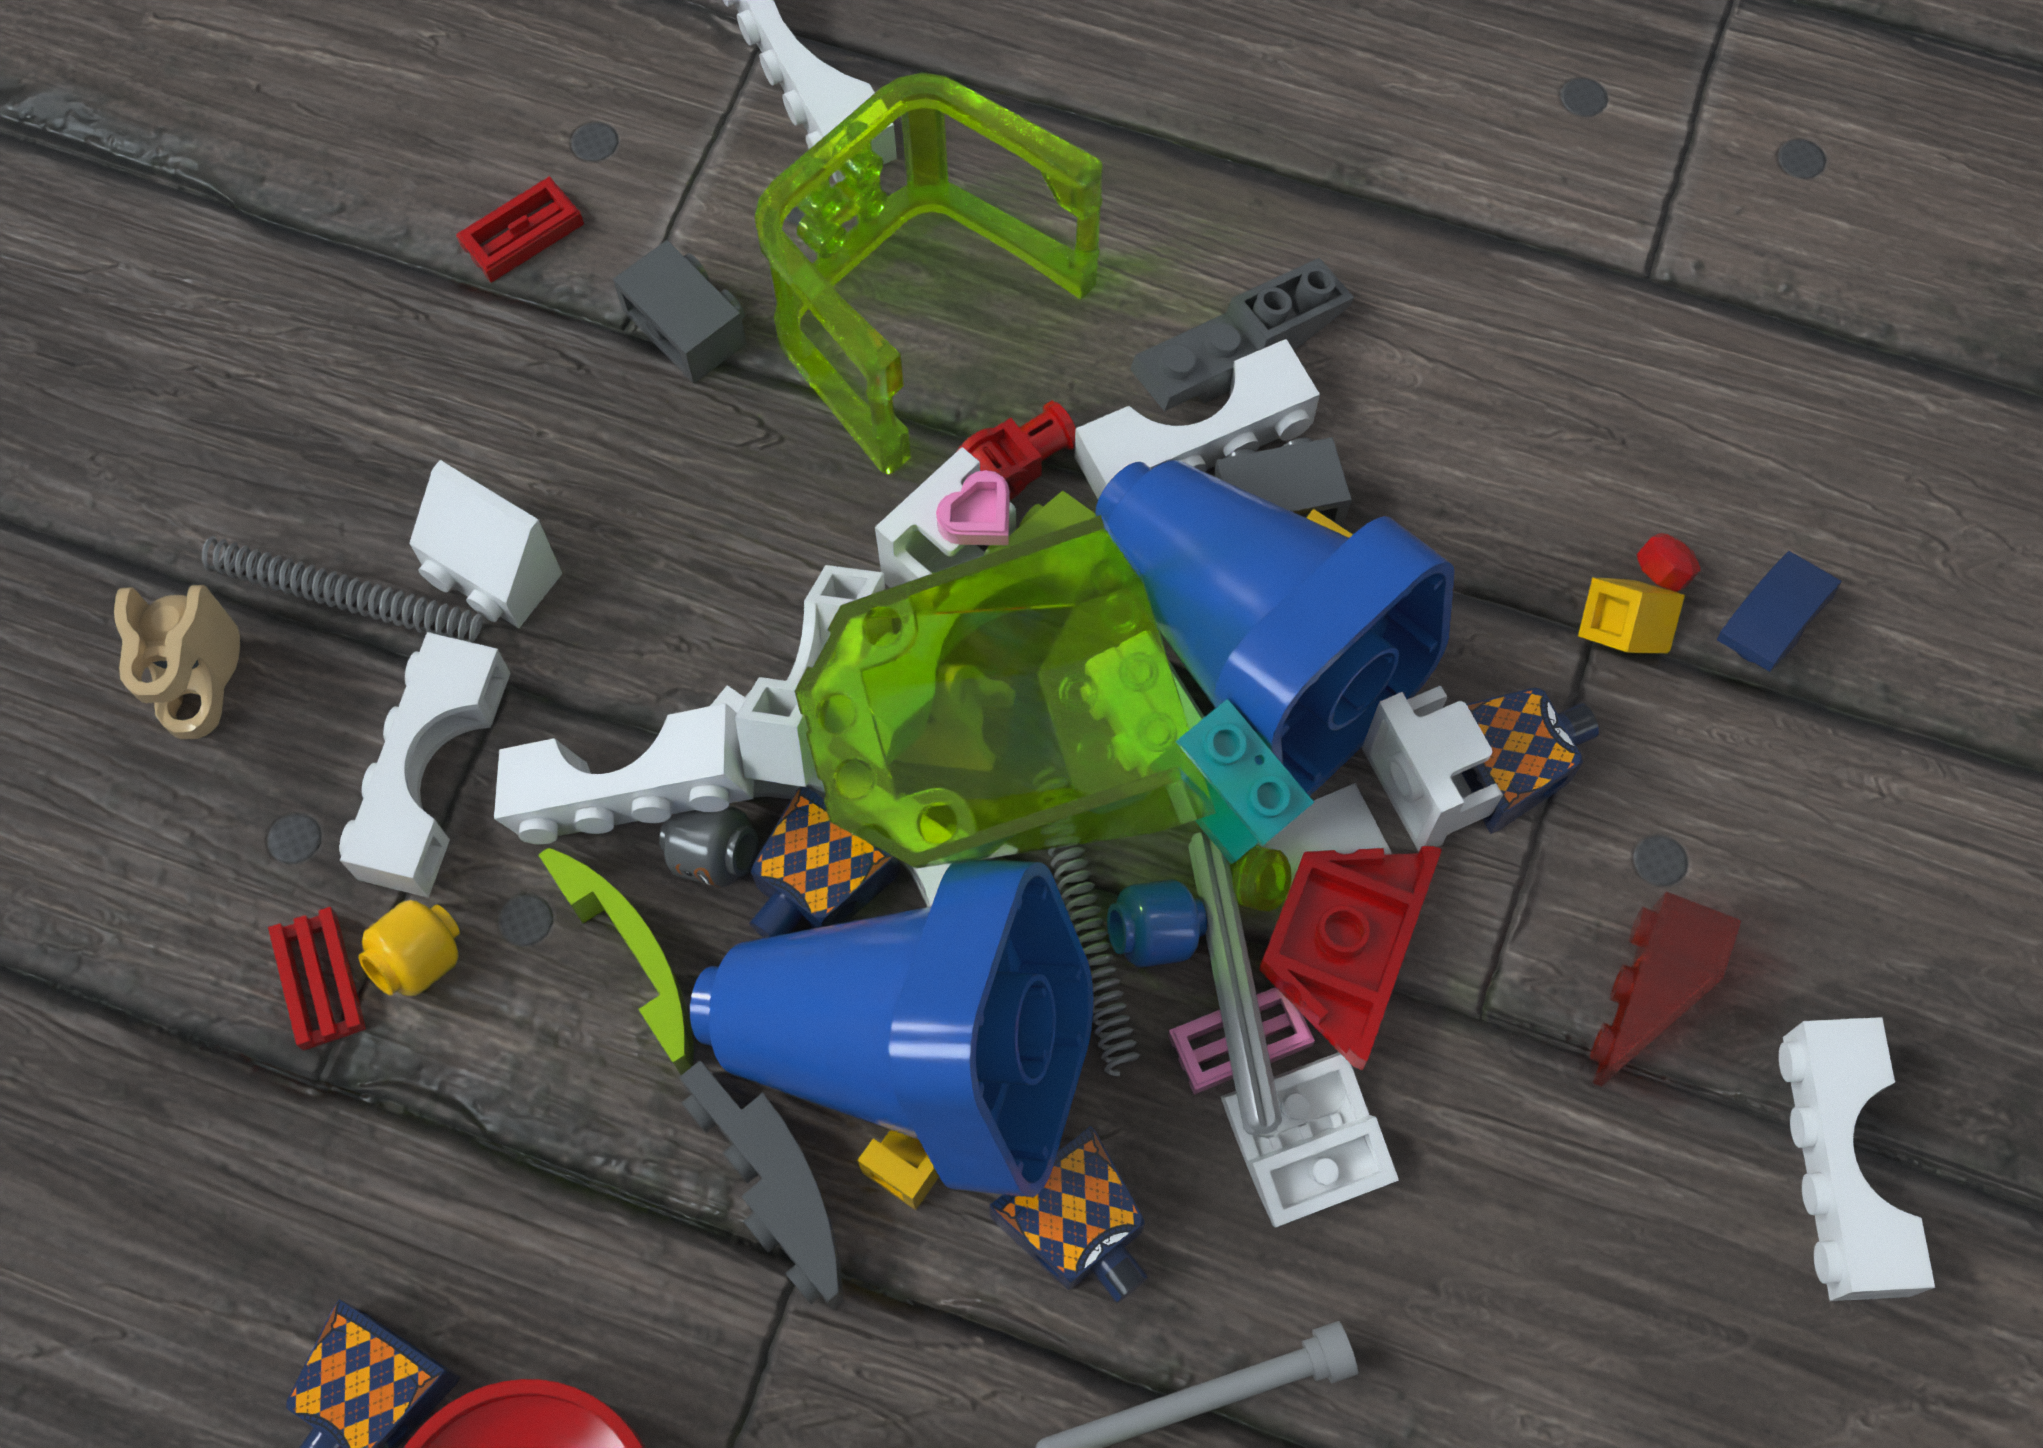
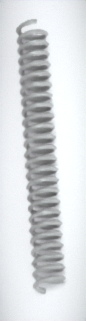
[202,536,483,643]
[1030,768,1140,1076]

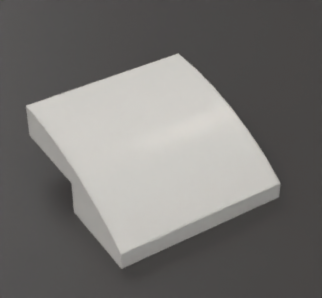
[1220,1052,1399,1227]

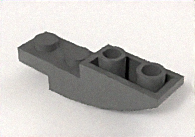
[1130,257,1354,412]
[679,1061,843,1310]

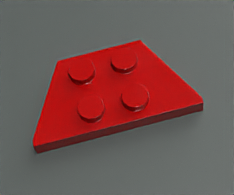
[1259,846,1442,1070]

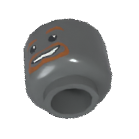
[659,806,759,888]

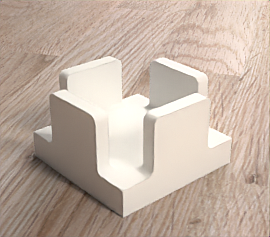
[875,447,1016,602]
[1362,686,1503,852]

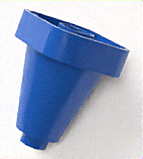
[1095,460,1455,796]
[690,859,1094,1197]

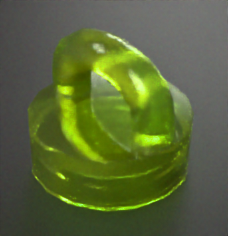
[1230,845,1292,912]

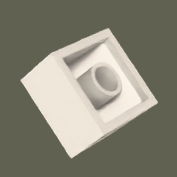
[409,460,562,628]

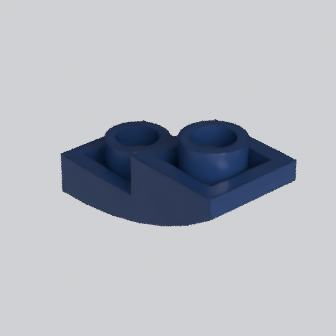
[1717,551,1842,672]

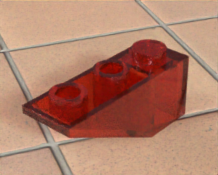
[1590,891,1742,1087]

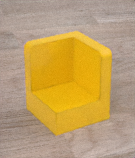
[1578,577,1685,653]
[857,1130,939,1211]

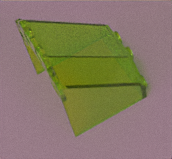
[794,515,1216,869]

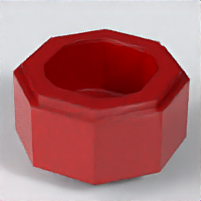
[1636,533,1701,592]

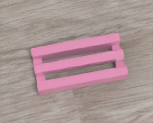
[1168,987,1315,1095]

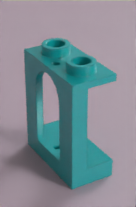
[1150,699,1314,864]

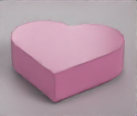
[936,470,1010,545]

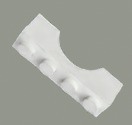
[1074,339,1320,499]
[735,565,890,787]
[339,632,510,898]
[494,703,754,844]
[1779,1017,1935,1301]

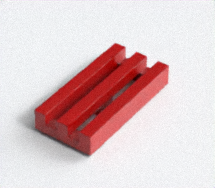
[456,176,584,283]
[268,907,366,1051]

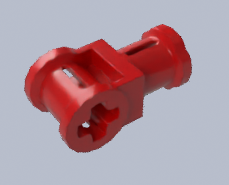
[956,400,1076,501]

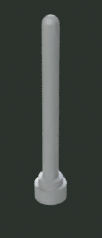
[1035,1321,1358,1448]

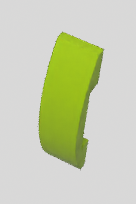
[538,848,694,1075]

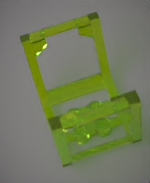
[754,73,1103,474]

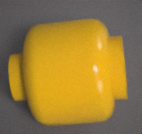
[358,900,460,996]

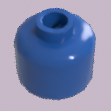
[1107,879,1207,968]

